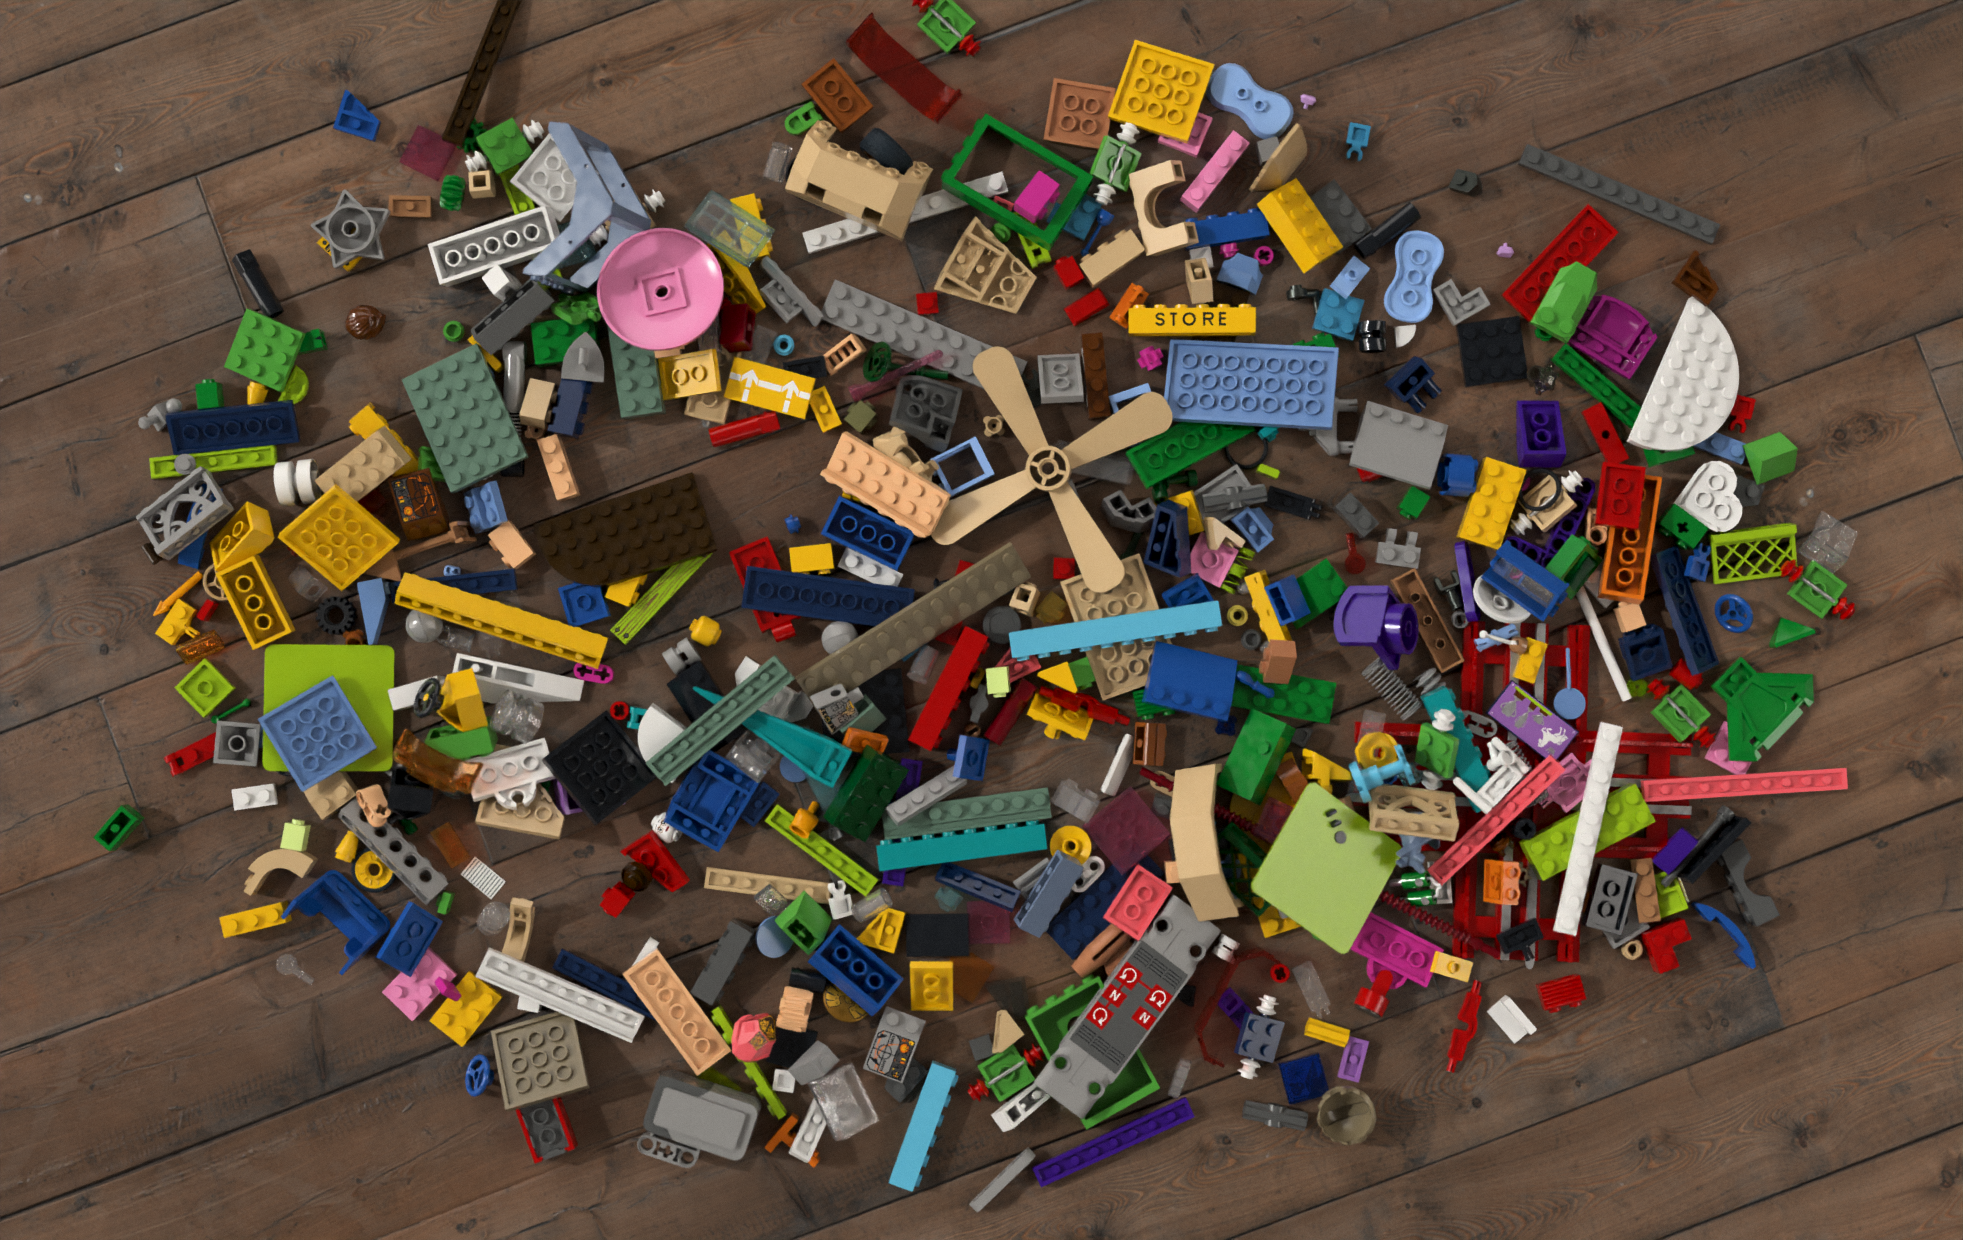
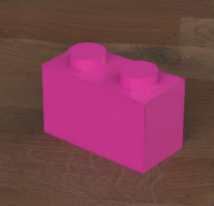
[1013,170,1060,224]

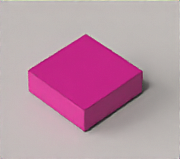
[435,976,462,1001]

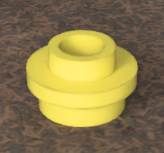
[1227,605,1248,626]

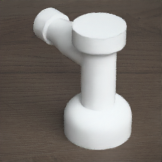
[1487,742,1516,771]

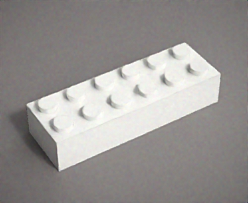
[428,205,560,287]

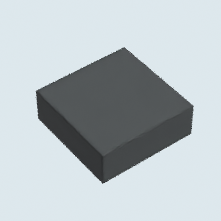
[969,1033,995,1061]

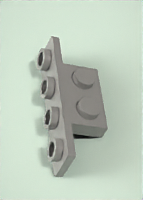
[759,256,823,327]

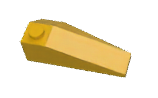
[705,230,766,314]

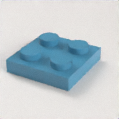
[1312,288,1365,341]

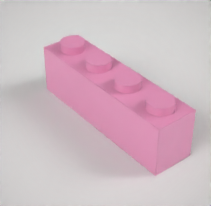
[1180,130,1250,213]

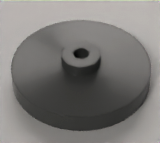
[983,606,1021,644]

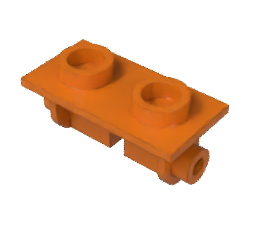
[1109,283,1149,329]

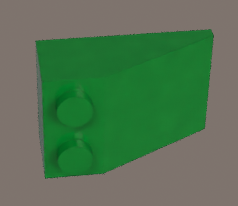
[1291,558,1347,630]

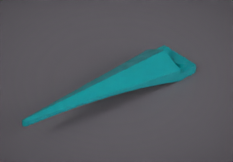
[693,686,852,788]

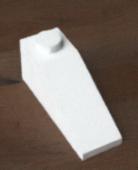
[991,1083,1051,1132]

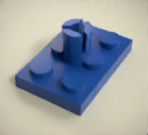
[376,901,443,977]

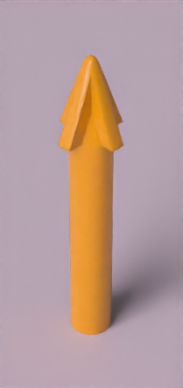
[153,571,204,616]

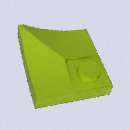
[1648,872,1689,924]

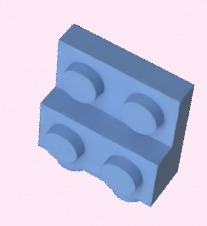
[464,481,508,534]

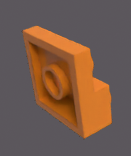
[1483,859,1521,905]

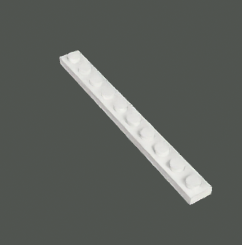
[803,172,1008,254]
[1553,722,1623,936]

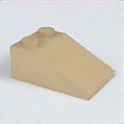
[304,771,359,820]

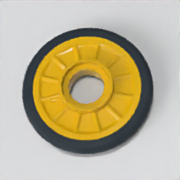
[351,847,396,893]

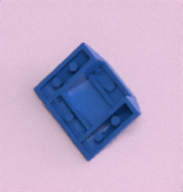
[664,750,761,852]

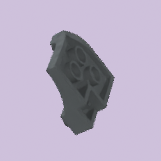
[889,375,963,453]

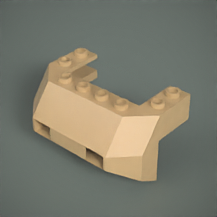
[785,120,933,241]

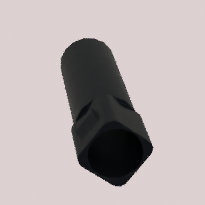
[1354,202,1421,260]
[232,249,284,319]

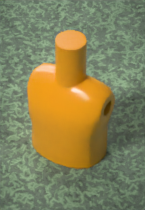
[789,801,819,838]

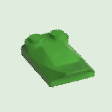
[1530,262,1598,343]

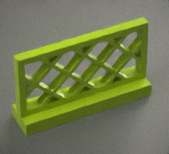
[1707,523,1798,584]

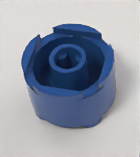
[1437,453,1478,497]

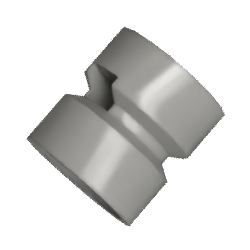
[662,637,702,676]

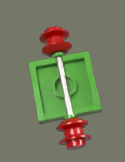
[912,0,981,57]
[1780,559,1855,620]
[1647,678,1716,748]
[967,1044,1045,1102]

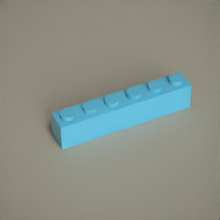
[889,1060,958,1192]

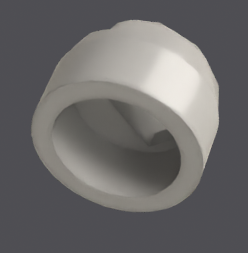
[1451,610,1469,629]

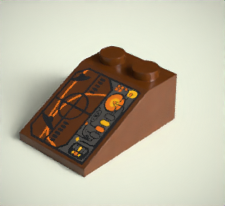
[388,468,449,541]

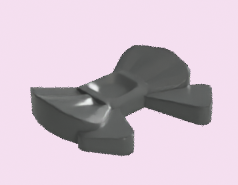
[819,813,844,840]

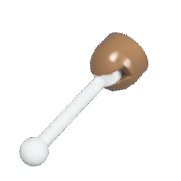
[1479,630,1528,655]

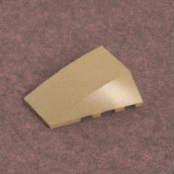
[1249,123,1307,192]
[934,216,1037,314]

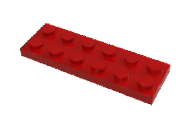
[1501,204,1619,323]

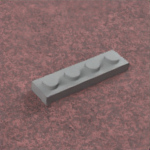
[886,766,967,826]

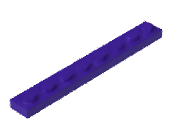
[1032,1097,1195,1187]

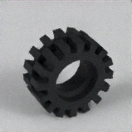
[316,597,357,635]

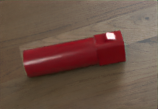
[984,678,1038,746]

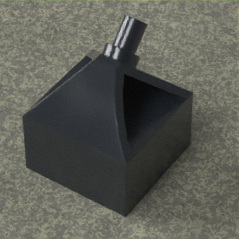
[387,766,435,825]

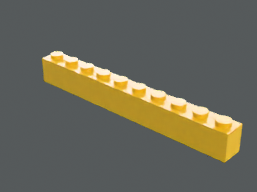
[395,572,608,669]

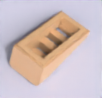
[824,334,867,375]

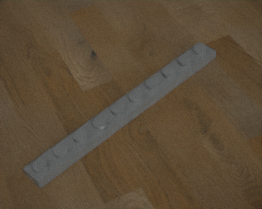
[1518,144,1720,245]

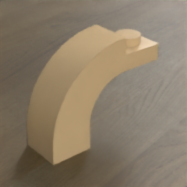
[244,848,318,896]
[502,897,535,962]

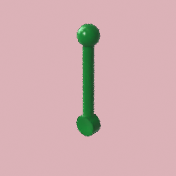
[211,699,251,724]

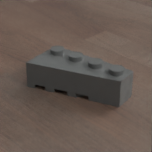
[690,918,756,1005]

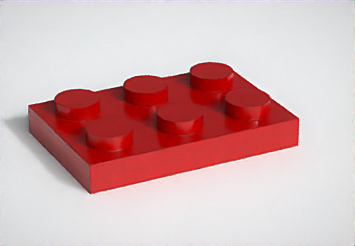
[1594,462,1646,531]

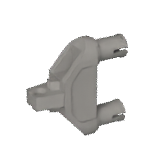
[1298,396,1358,457]

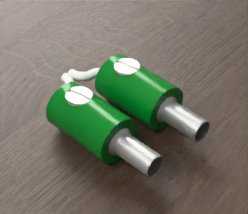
[1389,870,1442,907]

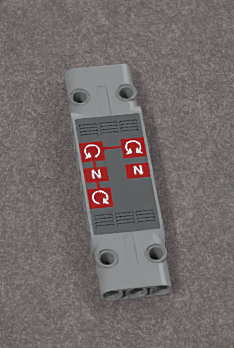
[1033,894,1221,1120]

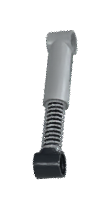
[501,341,527,477]

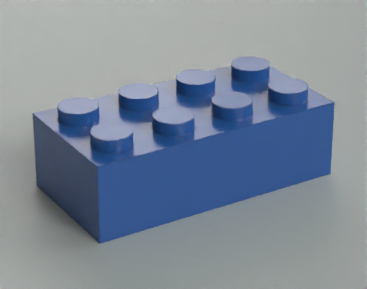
[821,496,915,572]
[808,924,904,1016]

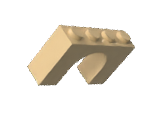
[1129,160,1199,256]

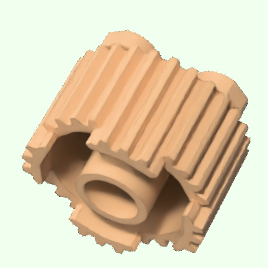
[776,986,814,1033]

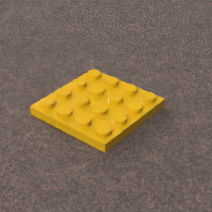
[1108,40,1214,143]
[278,484,400,591]

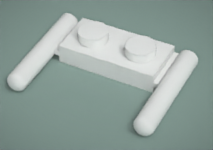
[1453,737,1530,814]

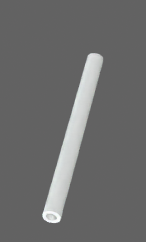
[1576,586,1632,702]

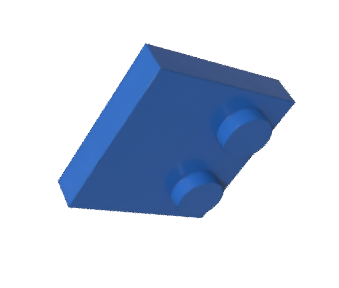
[558,583,611,627]

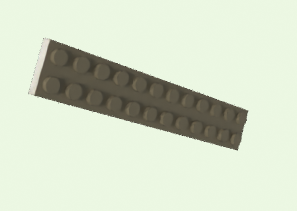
[795,542,1031,711]

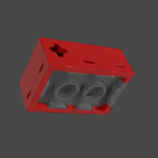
[515,1097,578,1164]

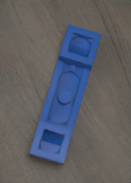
[178,483,223,569]
[1691,902,1756,969]

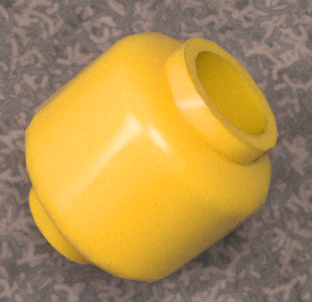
[689,616,722,647]

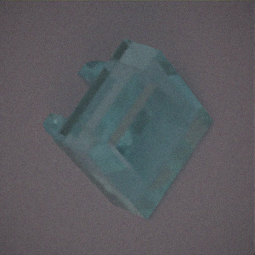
[1397,762,1423,787]

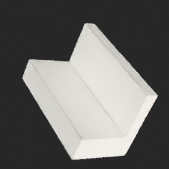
[1487,995,1537,1044]

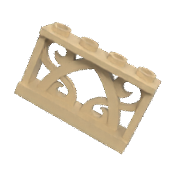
[1369,784,1459,841]

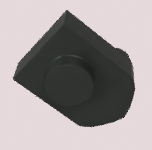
[1449,169,1483,197]

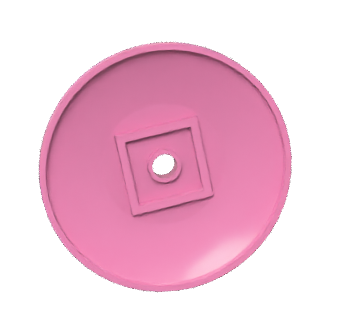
[597,228,724,351]

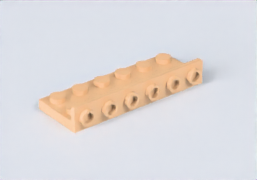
[820,431,951,538]

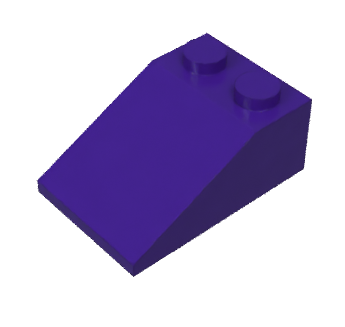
[1516,401,1566,467]

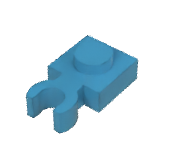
[1345,122,1371,162]

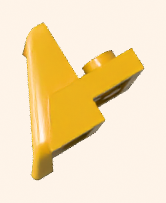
[1302,748,1352,795]

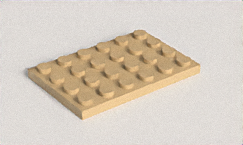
[1060,553,1172,700]

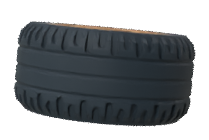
[860,128,913,175]

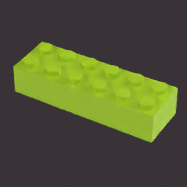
[1518,783,1656,881]

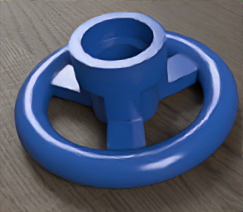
[1715,594,1753,633]
[465,1054,494,1097]

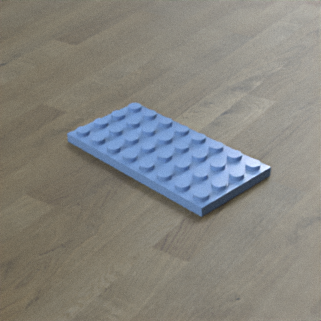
[1164,339,1339,430]

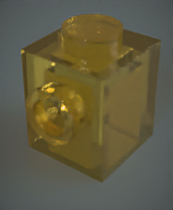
[1035,591,1067,624]

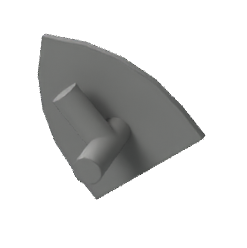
[561,332,604,382]

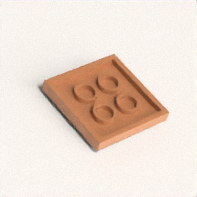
[1043,78,1116,150]

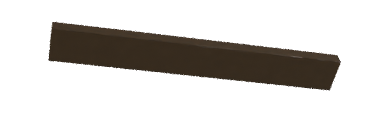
[442,0,522,148]

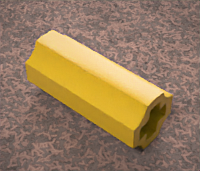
[1304,1017,1350,1048]

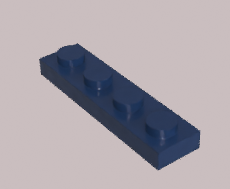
[935,862,1021,912]

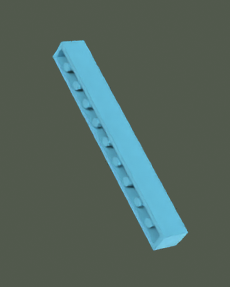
[1009,600,1222,661]

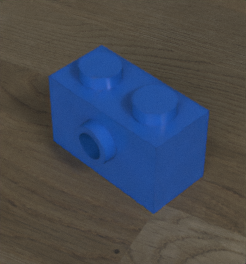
[1264,574,1311,626]

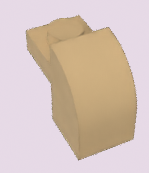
[468,161,496,199]

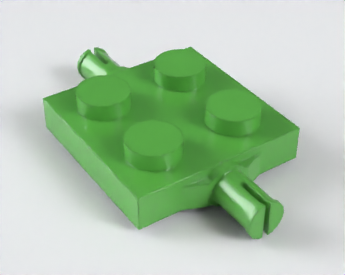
[551,292,602,325]

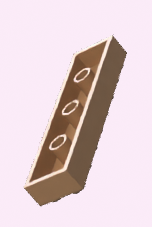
[1390,568,1464,673]

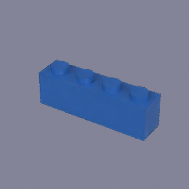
[1184,208,1269,251]

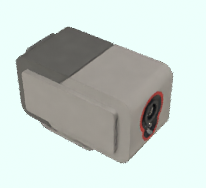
[637,1069,762,1168]

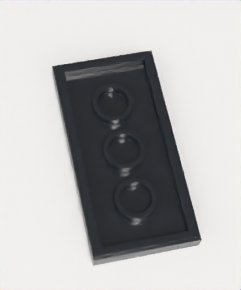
[1678,816,1751,884]

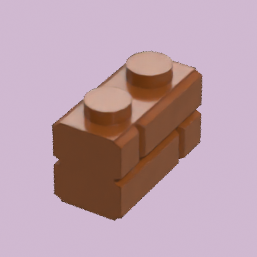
[1133,722,1167,766]

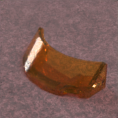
[392,728,484,794]

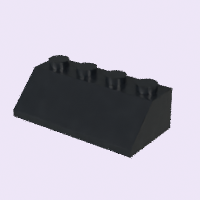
[667,661,748,753]

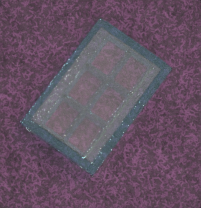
[684,190,775,268]

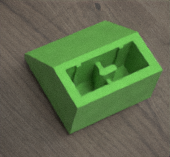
[774,891,833,956]

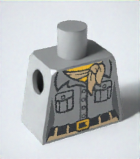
[810,684,864,734]

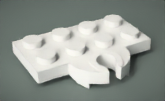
[462,738,555,810]

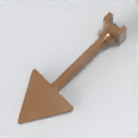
[363,521,477,581]

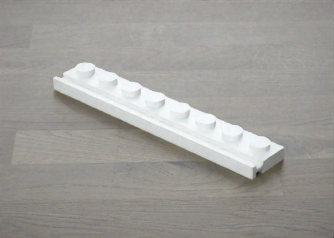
[476,947,645,1043]

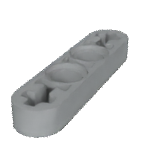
[969,1147,1036,1212]

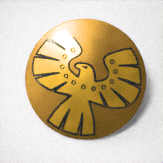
[823,981,868,1022]

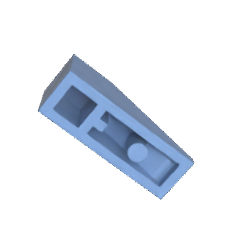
[357,578,391,645]

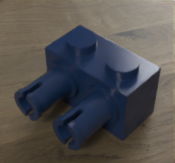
[1384,356,1442,413]

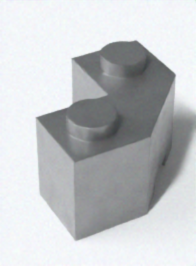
[1100,490,1157,534]

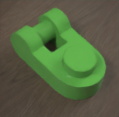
[785,101,824,136]

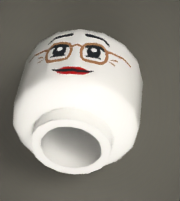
[651,812,683,843]

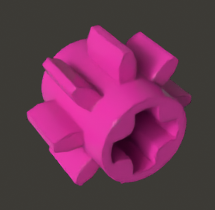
[1137,345,1164,371]

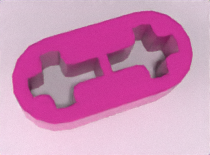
[574,663,614,684]

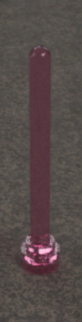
[848,350,943,402]

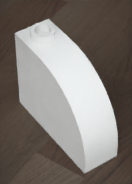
[638,703,687,783]

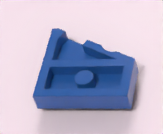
[333,90,381,142]
[1161,573,1215,608]

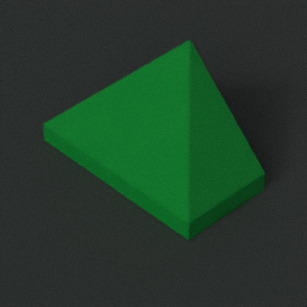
[1769,617,1816,648]

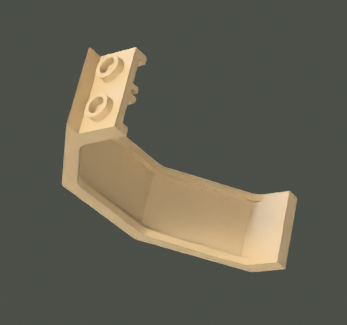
[1170,764,1244,922]

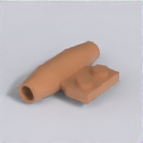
[1071,924,1133,979]

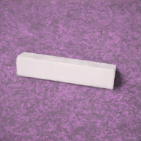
[1100,733,1134,796]

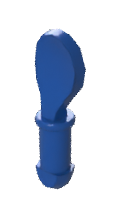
[1235,671,1275,698]

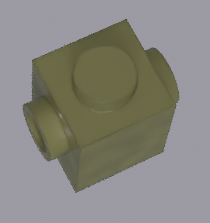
[844,400,877,434]

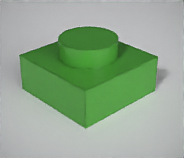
[436,890,455,915]

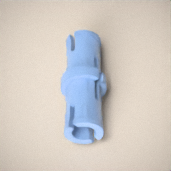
[1474,623,1518,652]

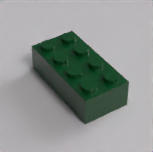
[823,745,909,842]

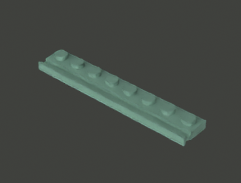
[646,655,795,786]
[882,787,1052,840]

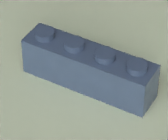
[1014,849,1084,938]

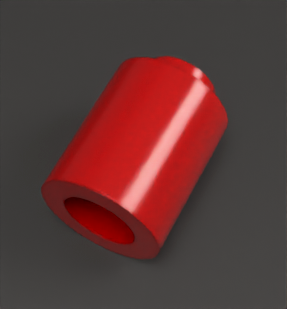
[1669,658,1703,690]

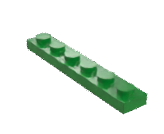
[1551,343,1641,430]

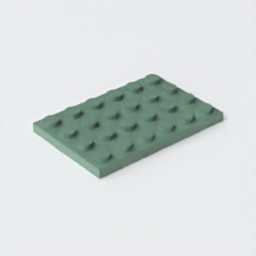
[402,343,529,494]

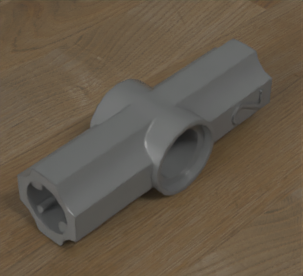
[1202,484,1267,513]
[1242,1099,1308,1131]

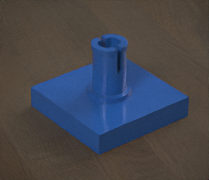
[947,735,990,781]

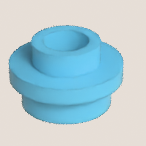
[773,335,795,356]

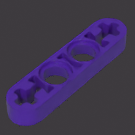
[1455,540,1481,622]

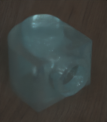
[934,885,964,912]

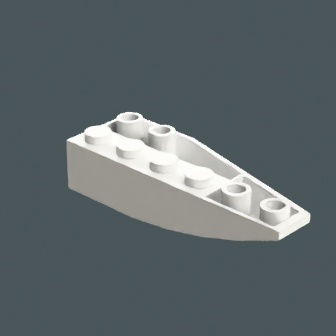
[453,653,585,703]

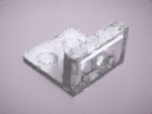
[1798,511,1858,574]

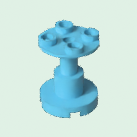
[1348,744,1416,804]

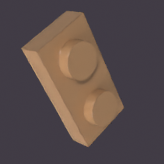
[388,195,432,218]

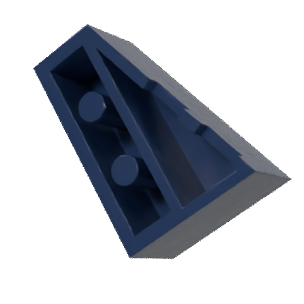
[547,378,593,439]
[1143,500,1191,578]

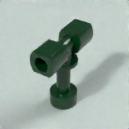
[1151,469,1198,504]

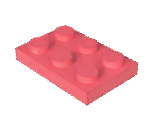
[1102,864,1173,941]

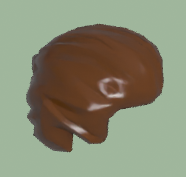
[345,305,386,340]

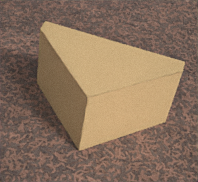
[992,1010,1024,1054]

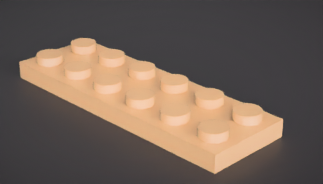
[622,949,732,1076]

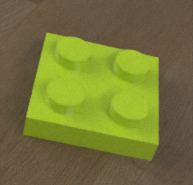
[174,658,236,718]

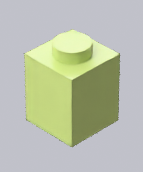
[986,666,1011,697]
[280,819,311,851]

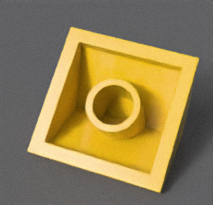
[1036,662,1077,694]

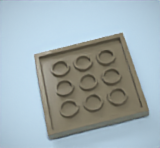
[491,1012,590,1112]

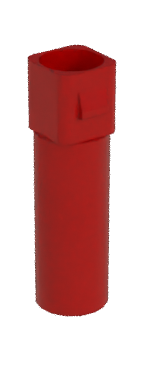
[708,411,780,448]

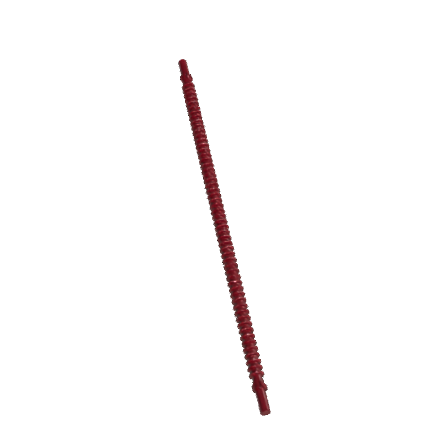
[1139,766,1501,959]

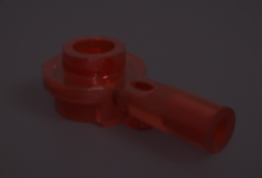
[1345,532,1366,574]

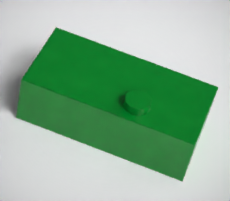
[1216,708,1296,805]

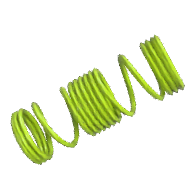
[1221,546,1255,594]

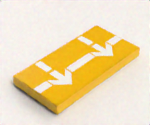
[724,356,816,419]

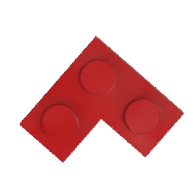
[1640,917,1692,974]

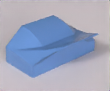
[1216,253,1263,295]
[1231,506,1274,552]

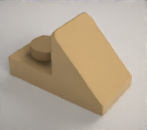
[1203,517,1246,550]

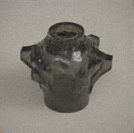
[1527,364,1559,396]

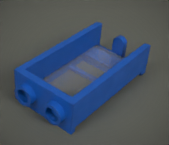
[1481,540,1570,622]

